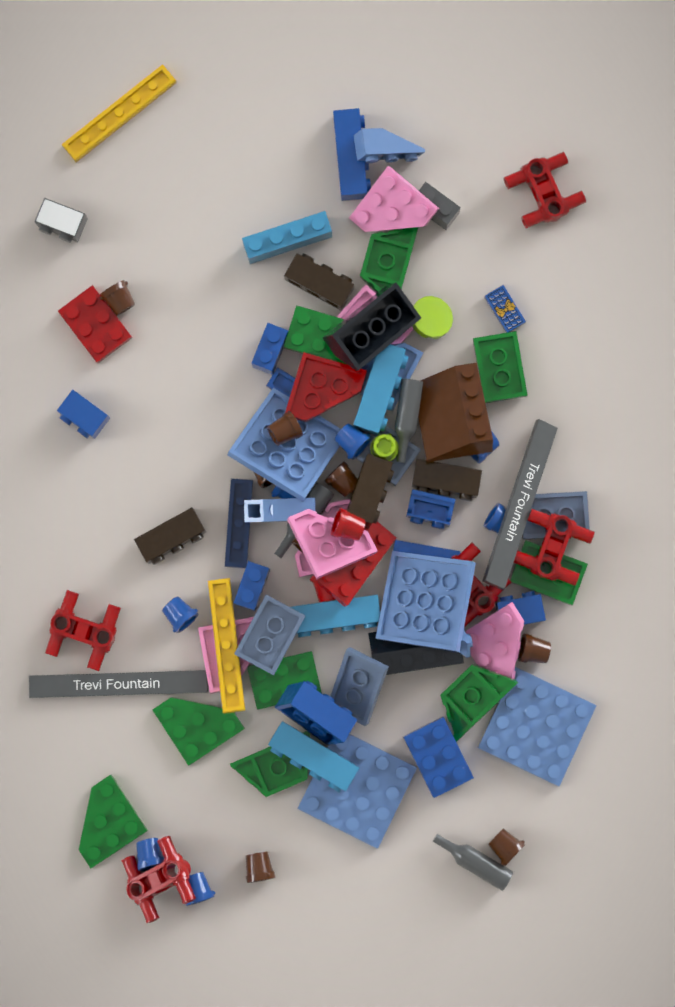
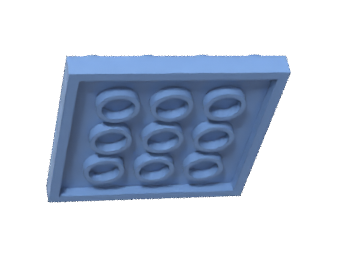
[227,388,341,501]
[376,551,476,652]
[478,667,597,786]
[297,734,417,849]

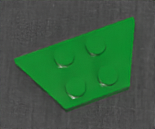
[360,227,419,293]
[440,664,518,742]
[230,731,310,797]

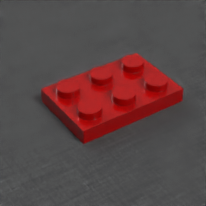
[58,285,132,364]

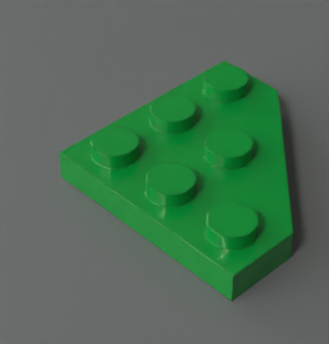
[152,697,245,766]
[79,774,148,869]

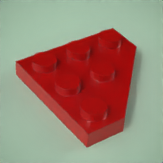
[285,352,367,422]

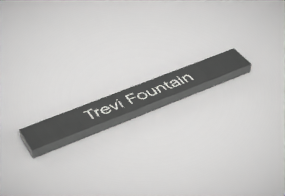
[482,419,558,590]
[29,670,208,698]

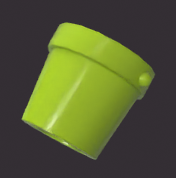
[370,433,398,462]

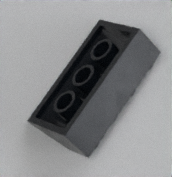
[322,282,421,371]
[368,632,464,675]

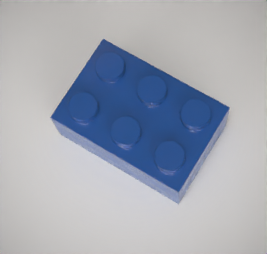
[275,681,357,745]
[403,717,474,798]

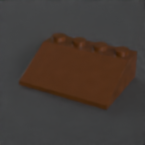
[418,362,493,463]

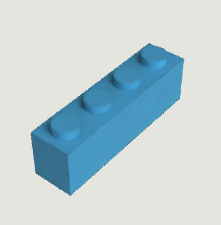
[242,211,332,264]
[353,344,409,436]
[290,595,380,638]
[268,721,360,793]

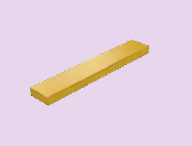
[62,64,177,162]
[208,578,246,714]

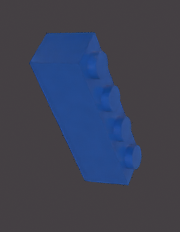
[333,108,371,201]

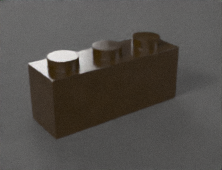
[284,253,354,311]
[347,454,394,529]
[411,459,482,501]
[134,507,206,565]

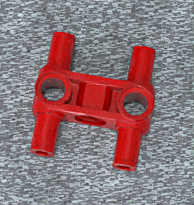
[503,152,586,228]
[513,509,595,586]
[450,542,512,627]
[45,590,121,671]
[121,836,196,923]

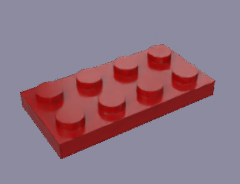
[311,521,397,607]

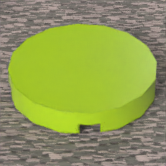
[412,296,453,339]

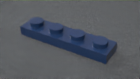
[225,478,253,568]

